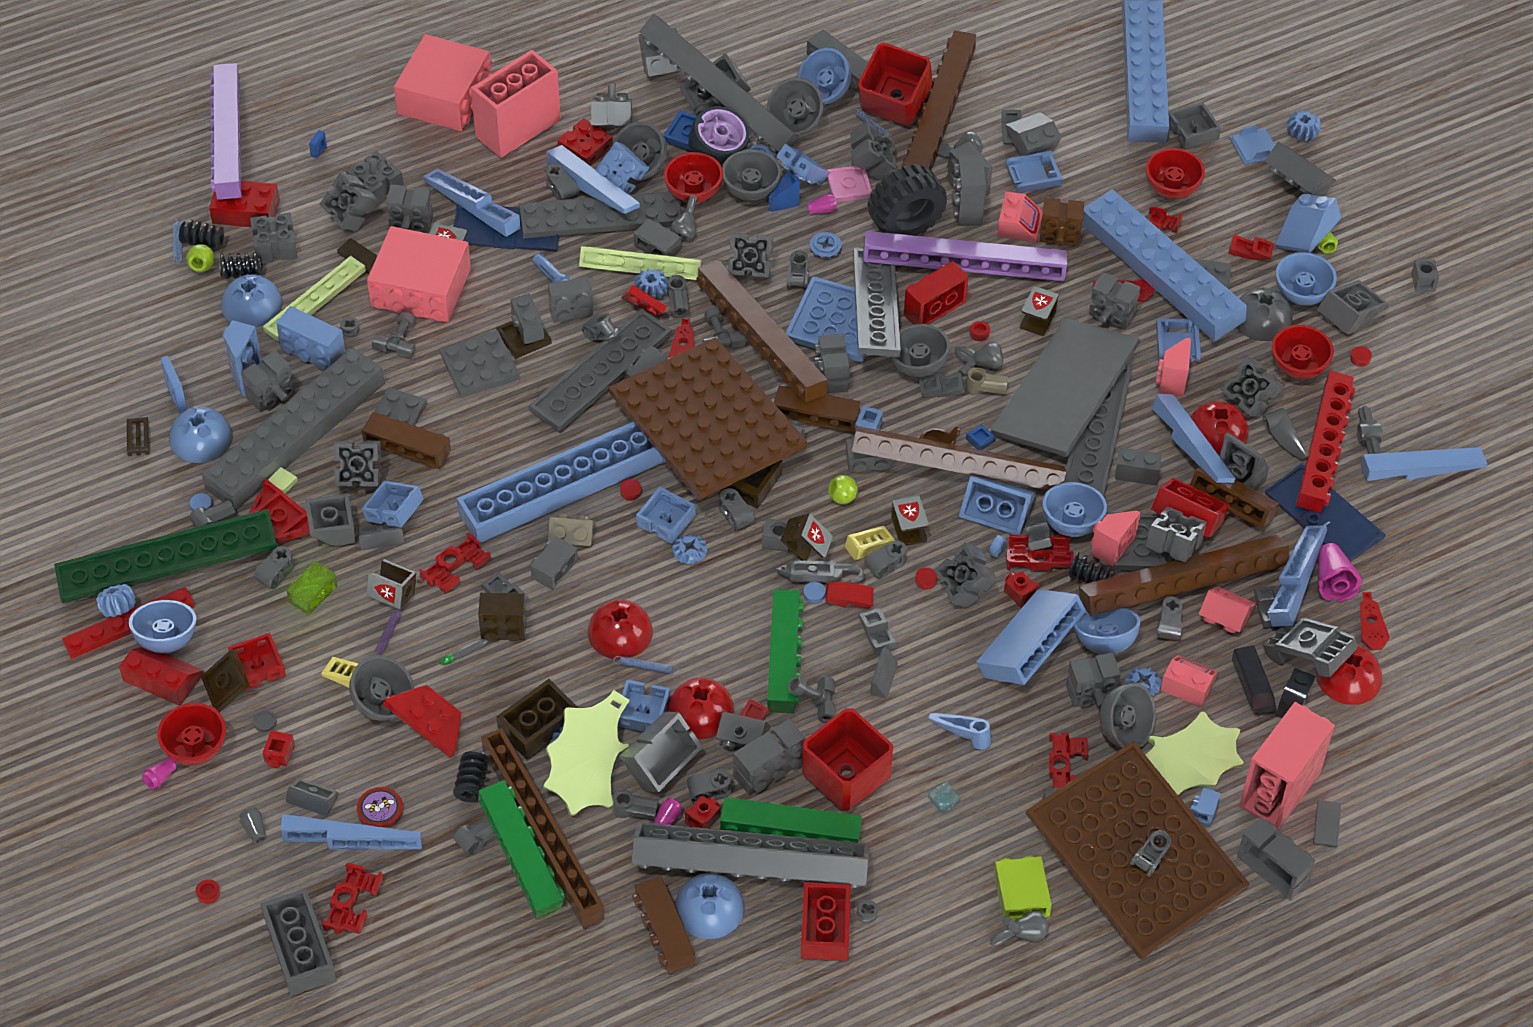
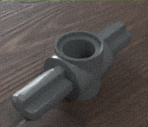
[1357,406,1383,454]

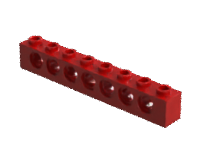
[1296,370,1356,513]

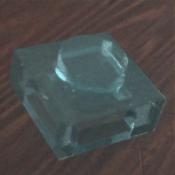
[928,782,961,813]

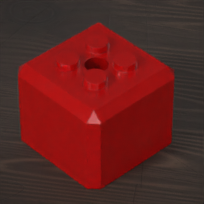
[858,42,933,126]
[802,708,893,811]

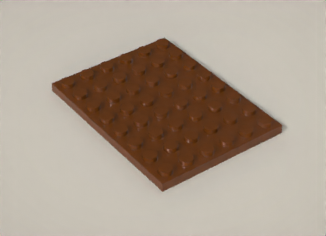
[609,337,807,500]
[1025,741,1250,960]

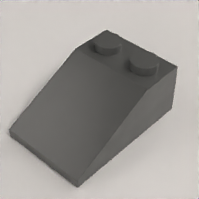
[679,53,751,111]
[1317,280,1389,334]
[1220,432,1269,491]

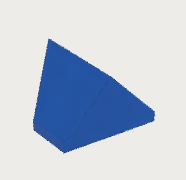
[769,171,800,212]

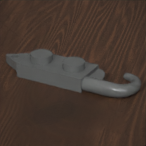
[777,560,864,583]

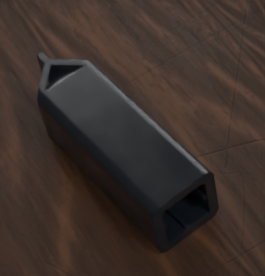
[1232,645,1277,714]

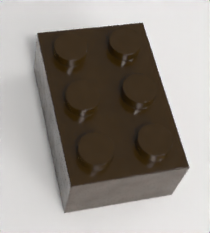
[496,679,578,760]

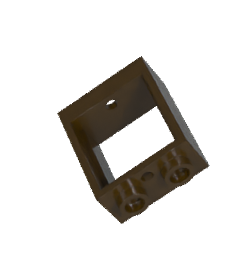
[720,460,783,509]

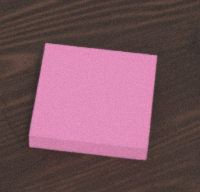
[827,166,872,203]

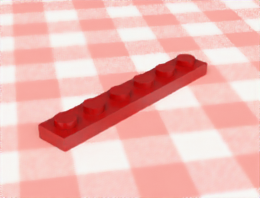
[62,586,195,659]

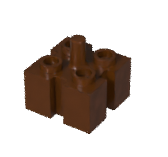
[1039,197,1084,246]

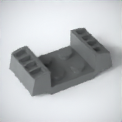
[1263,618,1357,677]

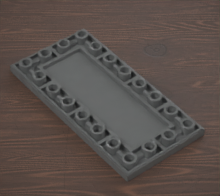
[991,318,1140,457]

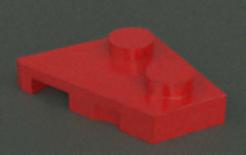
[621,285,667,316]

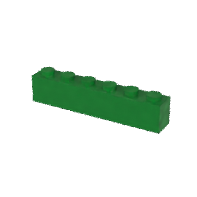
[767,589,804,714]
[478,780,565,919]
[720,797,862,843]

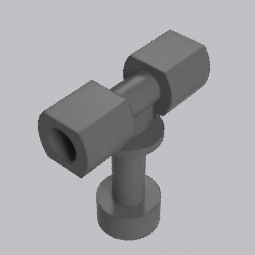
[703,308,746,349]
[372,312,415,359]
[788,676,835,723]

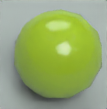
[186,244,215,272]
[828,475,858,504]

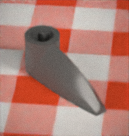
[1262,408,1307,460]

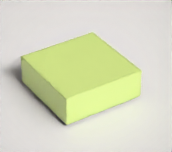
[268,467,298,494]

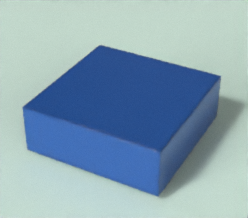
[309,130,327,158]
[966,424,996,450]

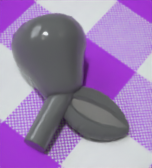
[937,131,983,168]
[670,195,697,242]
[955,342,1004,376]
[990,911,1048,945]

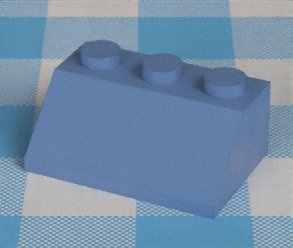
[223,320,262,397]
[959,475,1036,535]

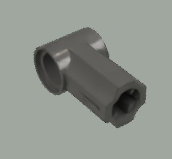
[668,275,689,318]
[189,500,237,528]
[613,789,659,820]
[453,817,495,856]

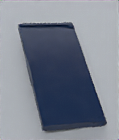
[453,204,559,252]
[1265,463,1386,562]

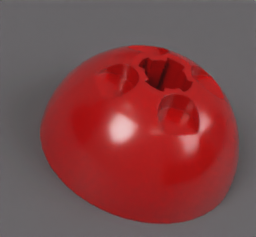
[1146,148,1205,199]
[664,152,723,204]
[1272,325,1334,379]
[1190,401,1249,457]
[587,600,653,660]
[1316,645,1383,705]
[668,677,734,739]
[157,703,226,766]

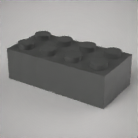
[260,888,336,996]

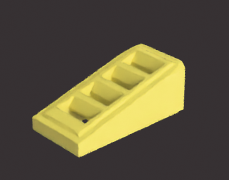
[845,526,895,560]
[321,657,358,688]

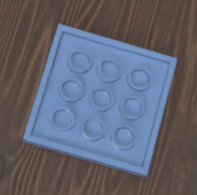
[786,276,866,362]

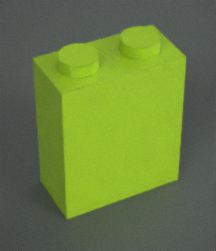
[994,856,1052,921]

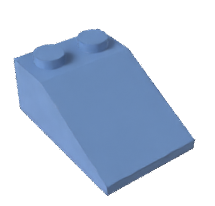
[1275,194,1342,253]

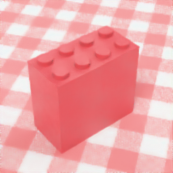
[394,34,492,132]
[471,50,561,158]
[367,226,471,323]
[1239,702,1335,830]

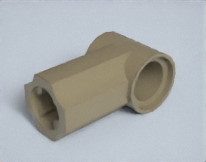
[965,368,1008,395]

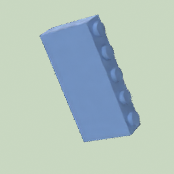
[976,589,1086,685]

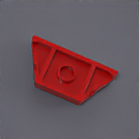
[248,479,310,544]
[383,685,462,758]

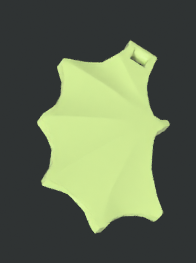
[543,690,629,816]
[1145,712,1244,796]

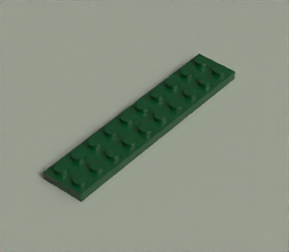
[54,509,277,603]

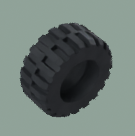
[867,165,947,236]

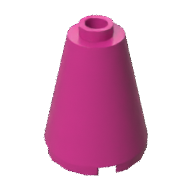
[1318,543,1362,602]

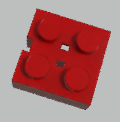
[557,118,613,166]
[227,632,286,690]

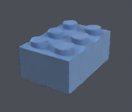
[276,306,346,370]

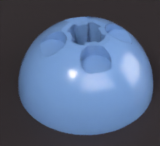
[797,48,851,104]
[1276,252,1337,306]
[221,274,283,328]
[169,407,233,463]
[1043,482,1107,537]
[129,600,196,654]
[1074,608,1140,654]
[675,873,744,939]

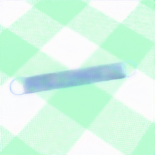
[854,108,892,138]
[173,220,182,264]
[614,656,678,674]

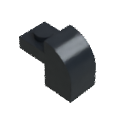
[1275,668,1316,719]

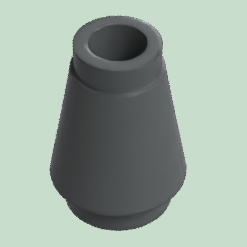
[239,807,267,844]

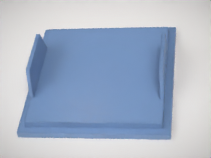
[1229,125,1275,165]

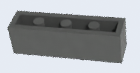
[807,29,868,93]

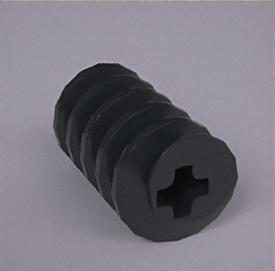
[179,219,224,251]
[220,252,263,279]
[1069,552,1119,584]
[453,751,490,803]

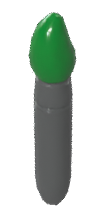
[439,639,488,665]

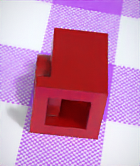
[1004,570,1039,608]
[262,730,295,768]
[685,795,720,829]

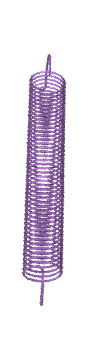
[375,610,401,656]

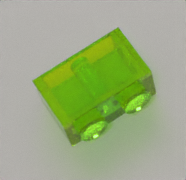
[287,561,337,615]

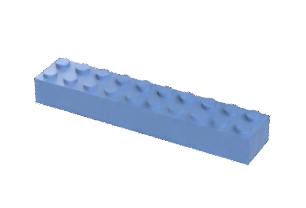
[1122,0,1169,143]
[1082,189,1246,342]
[457,422,666,543]

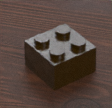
[478,593,527,641]

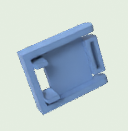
[1005,151,1063,193]
[1156,319,1201,362]

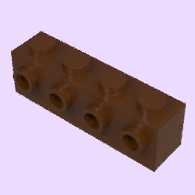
[774,385,861,433]
[362,412,451,469]
[1190,467,1279,528]
[632,876,695,974]

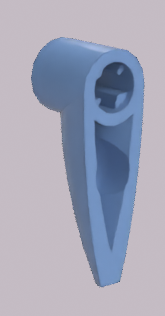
[928,713,992,750]

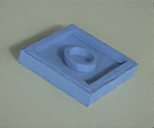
[161,356,187,414]

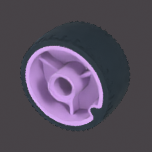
[688,106,750,167]

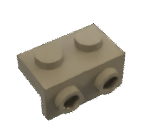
[548,514,595,547]

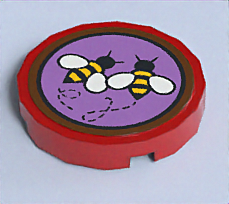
[356,787,403,828]

